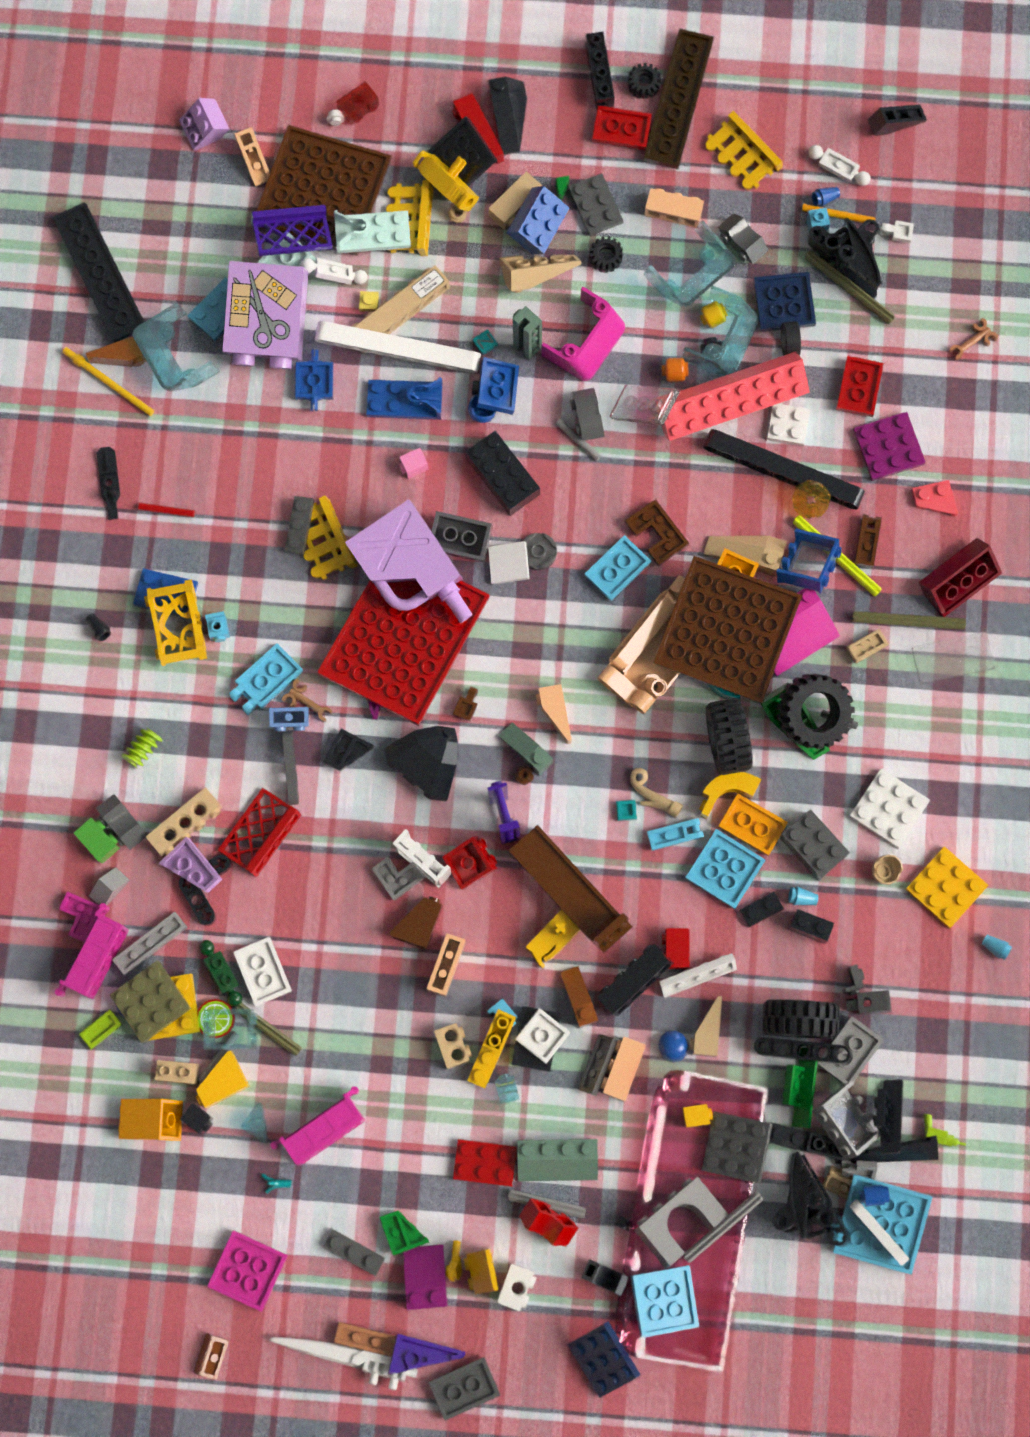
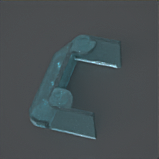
[643,220,736,307]
[682,285,759,377]
[133,302,220,391]

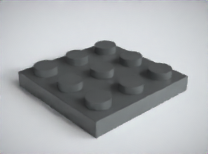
[702,1111,773,1184]

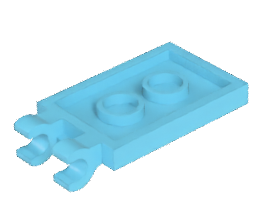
[229,643,303,715]

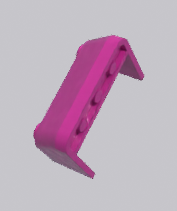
[542,287,625,381]

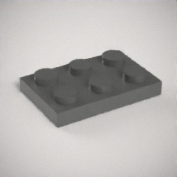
[568,173,623,237]
[428,1357,501,1421]

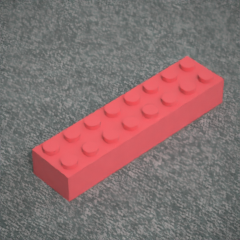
[655,352,810,441]

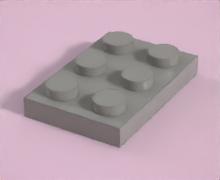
[817,1016,884,1084]

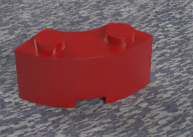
[519,1198,579,1246]

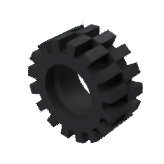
[628,62,661,99]
[590,236,623,273]

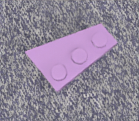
[159,837,222,893]

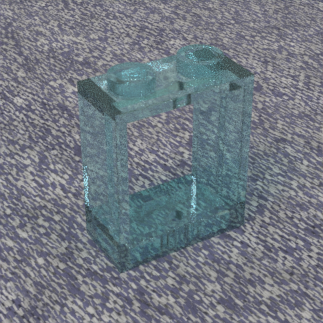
[204,1009,258,1050]

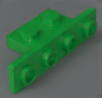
[782,1047,819,1128]

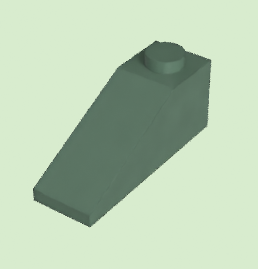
[499,723,553,776]

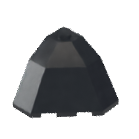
[385,726,458,802]

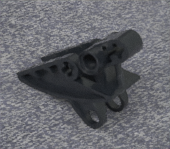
[807,218,881,299]
[773,1151,851,1247]

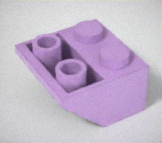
[179,98,229,150]

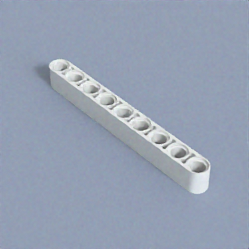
[315,321,481,373]

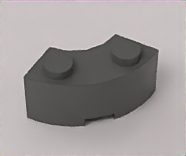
[717,213,769,264]
[570,388,605,441]
[96,794,148,850]

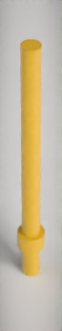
[62,347,154,416]

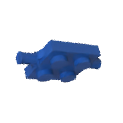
[295,349,334,412]

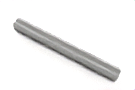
[683,1192,763,1263]

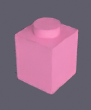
[398,448,429,479]

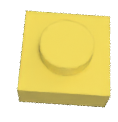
[359,291,379,312]

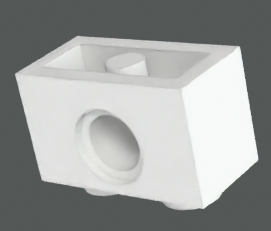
[497,1264,536,1311]

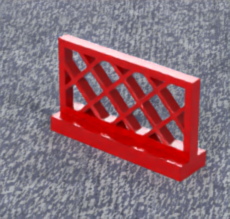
[218,788,302,878]

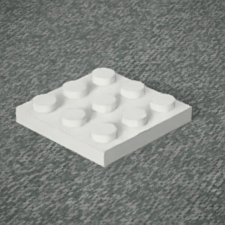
[849,768,930,848]

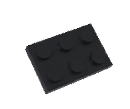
[511,1006,561,1072]

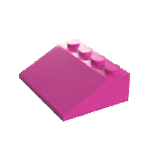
[774,588,840,677]

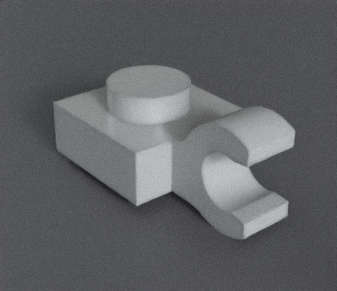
[841,1160,877,1179]

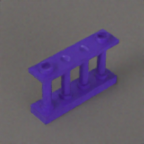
[487,781,520,845]

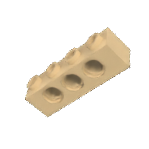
[146,787,223,857]

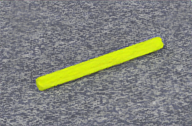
[793,515,881,596]

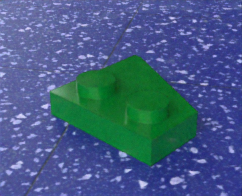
[379,1210,429,1256]

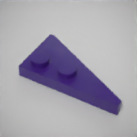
[388,1334,466,1375]

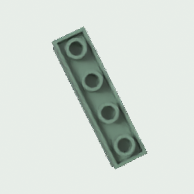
[513,306,542,360]

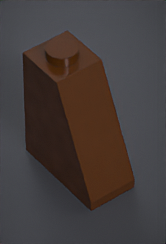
[390,896,443,950]

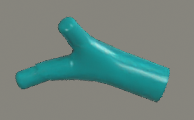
[261,1173,291,1194]

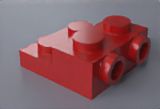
[442,836,497,890]

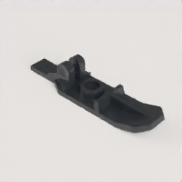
[96,447,120,520]

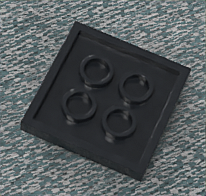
[427,116,497,186]

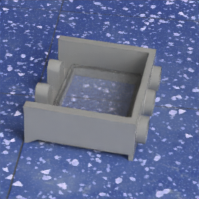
[811,1081,881,1160]

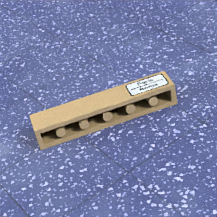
[351,265,450,354]

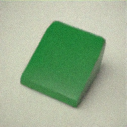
[555,176,570,201]

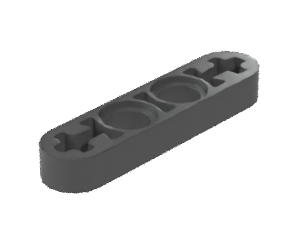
[282,731,300,805]

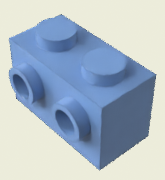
[269,707,309,731]

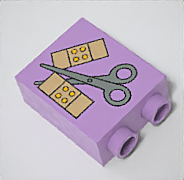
[223,261,308,369]

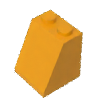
[118,1099,183,1141]

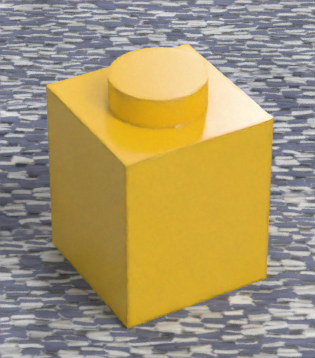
[682,1104,713,1128]

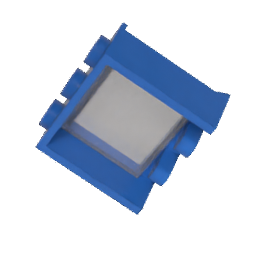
[776,529,842,594]

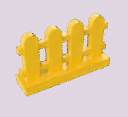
[706,110,783,190]
[386,180,434,256]
[289,495,358,580]

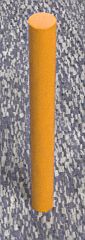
[802,204,875,223]

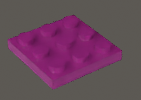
[853,412,926,481]

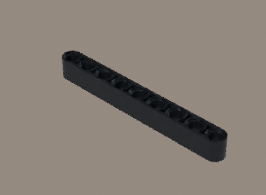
[703,429,865,510]

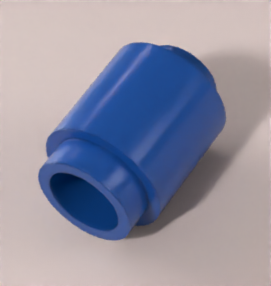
[859,1184,890,1207]

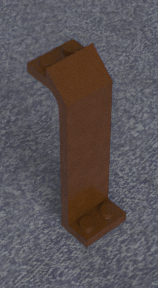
[508,824,633,953]

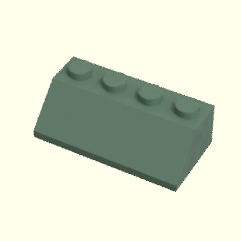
[517,1139,598,1181]

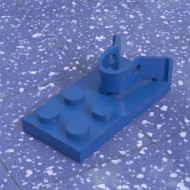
[366,377,443,420]

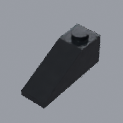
[867,104,927,135]

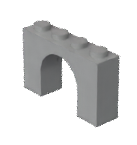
[634,1177,728,1269]

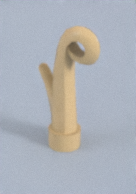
[630,768,683,818]

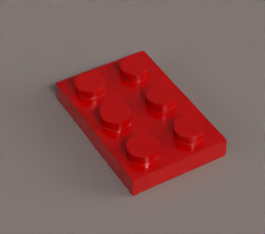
[592,105,652,150]
[836,356,884,417]
[453,1139,517,1187]

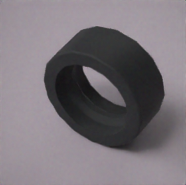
[780,321,801,356]

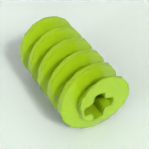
[121,727,163,769]

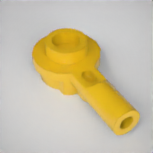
[445,1240,462,1282]

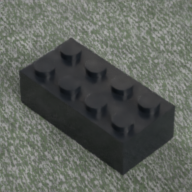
[465,430,540,516]

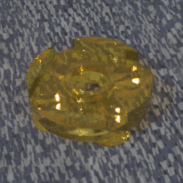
[792,480,831,519]

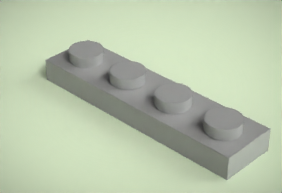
[112,912,188,975]

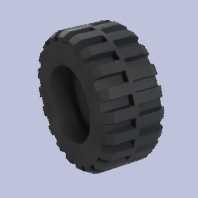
[776,673,855,749]
[705,698,753,775]
[762,999,840,1039]

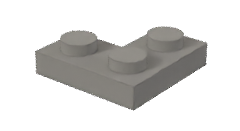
[372,857,426,900]

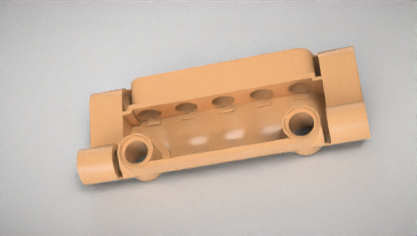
[597,576,685,714]

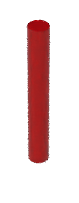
[138,502,195,518]

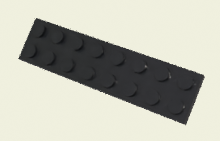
[52,202,147,343]

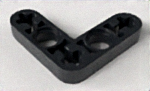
[179,855,231,926]

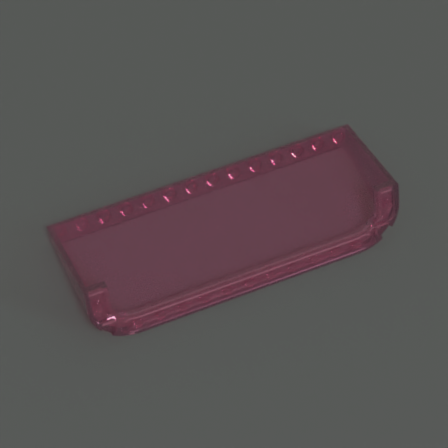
[615,1070,768,1372]

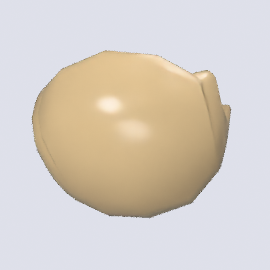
[872,854,903,885]

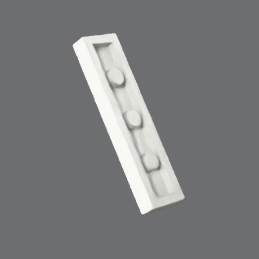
[659,953,737,998]

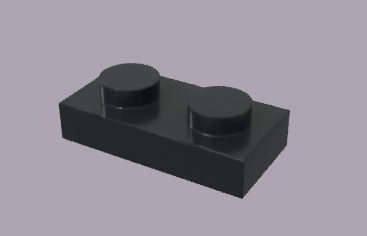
[740,892,784,928]

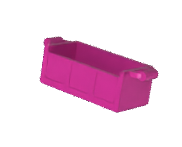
[55,903,129,1000]
[270,1086,365,1166]

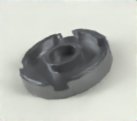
[523,533,557,570]

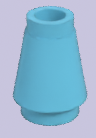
[788,886,818,906]
[982,934,1012,960]

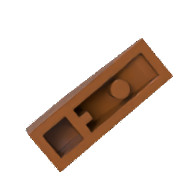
[86,335,148,367]
[560,966,598,1029]

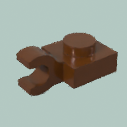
[453,686,478,722]

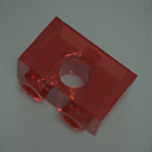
[336,81,379,125]

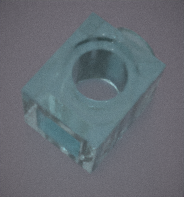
[495,1073,520,1105]

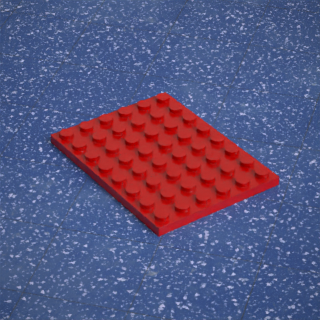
[317,580,490,726]

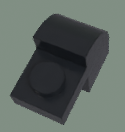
[581,1259,629,1296]

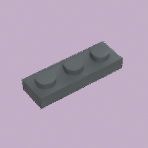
[284,496,315,555]
[578,1034,618,1096]
[323,1229,385,1276]

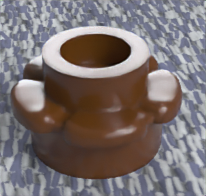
[515,766,534,785]

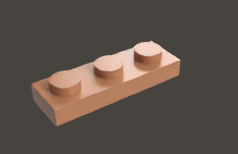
[334,1322,396,1357]

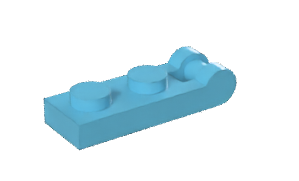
[647,818,704,851]

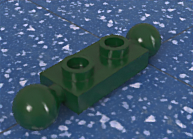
[199,940,242,1007]

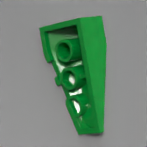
[761,683,830,760]

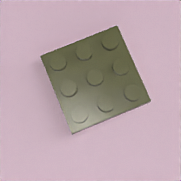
[110,960,192,1044]

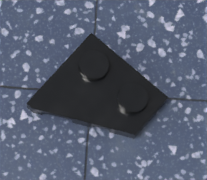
[323,728,374,772]

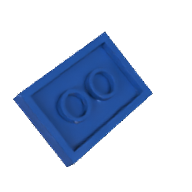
[477,357,519,415]
[133,568,198,617]

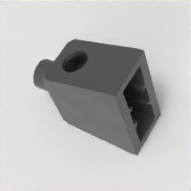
[846,990,892,1015]

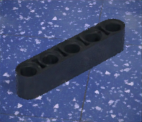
[754,1037,853,1065]

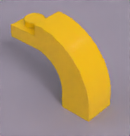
[699,772,761,819]

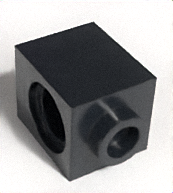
[180,1103,213,1134]

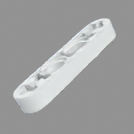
[849,1199,909,1265]

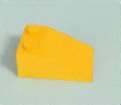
[464,1248,499,1294]

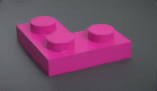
[59,892,99,942]

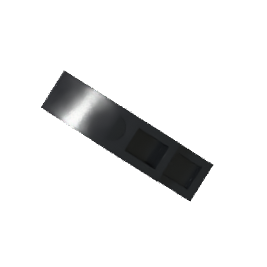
[768,1122,845,1161]

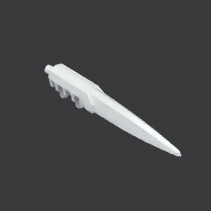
[269,1337,418,1390]

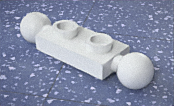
[808,145,870,186]
[300,258,367,285]

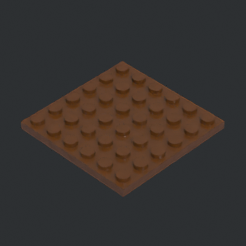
[257,125,392,256]
[653,556,803,703]

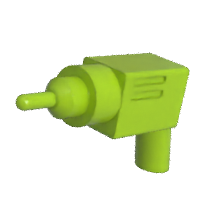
[924,1114,966,1147]

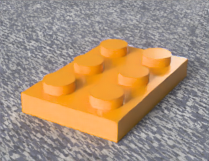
[718,793,788,856]

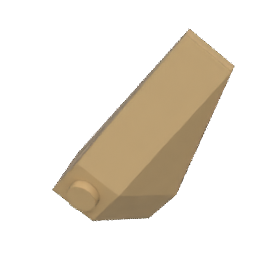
[499,255,581,293]
[704,536,787,577]

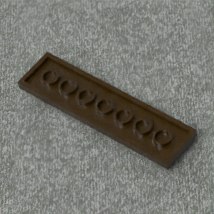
[643,28,714,170]

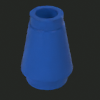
[811,187,840,207]

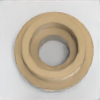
[448,205,467,223]

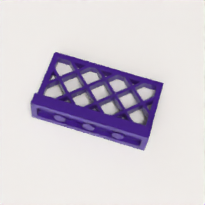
[251,205,332,256]

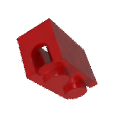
[661,928,690,969]

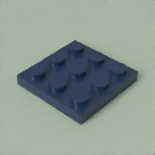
[753,272,816,332]
[568,1321,641,1398]

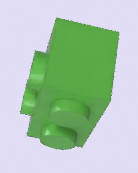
[74,818,120,864]

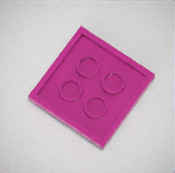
[207,1230,288,1312]

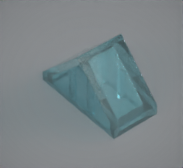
[240,1103,269,1144]

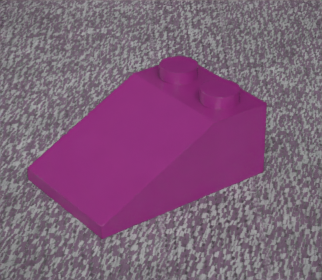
[404,1244,448,1310]

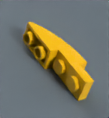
[467,1009,516,1089]

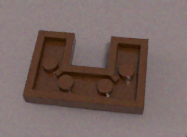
[625,499,689,566]

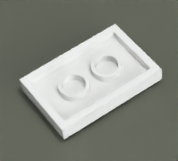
[234,937,292,1007]

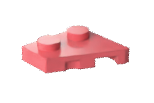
[911,480,958,517]

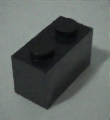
[789,909,834,944]

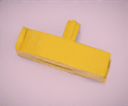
[412,150,479,211]
[526,910,580,969]

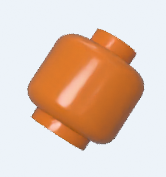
[662,357,689,382]

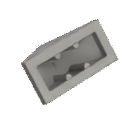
[89,867,130,905]

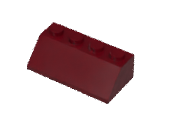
[918,538,1002,617]

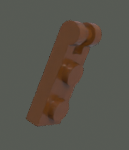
[854,514,882,568]

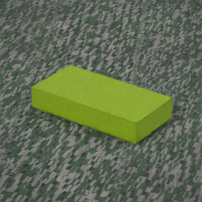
[79,1009,123,1050]

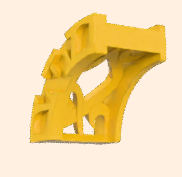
[144,579,207,666]

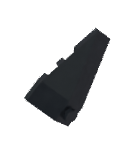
[488,76,527,155]

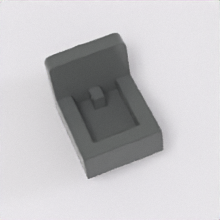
[842,965,865,996]

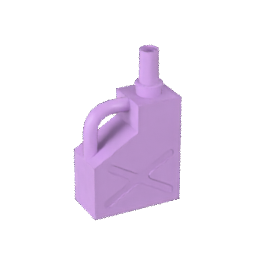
[345,499,473,623]

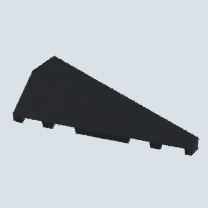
[834,1136,939,1164]

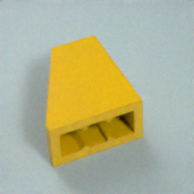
[196,1050,250,1109]

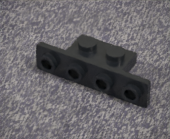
[873,1079,904,1154]

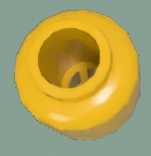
[699,301,728,329]

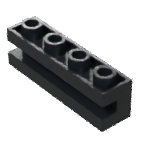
[585,31,615,110]
[597,944,674,1017]

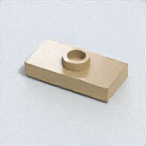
[846,629,889,664]

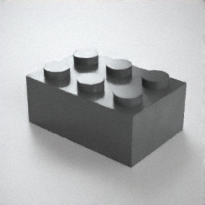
[432,511,493,563]
[780,809,850,881]

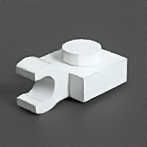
[879,220,914,243]

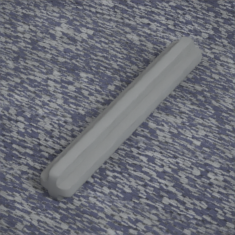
[508,1190,586,1218]

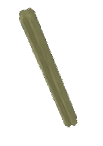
[805,250,895,324]
[852,611,966,630]

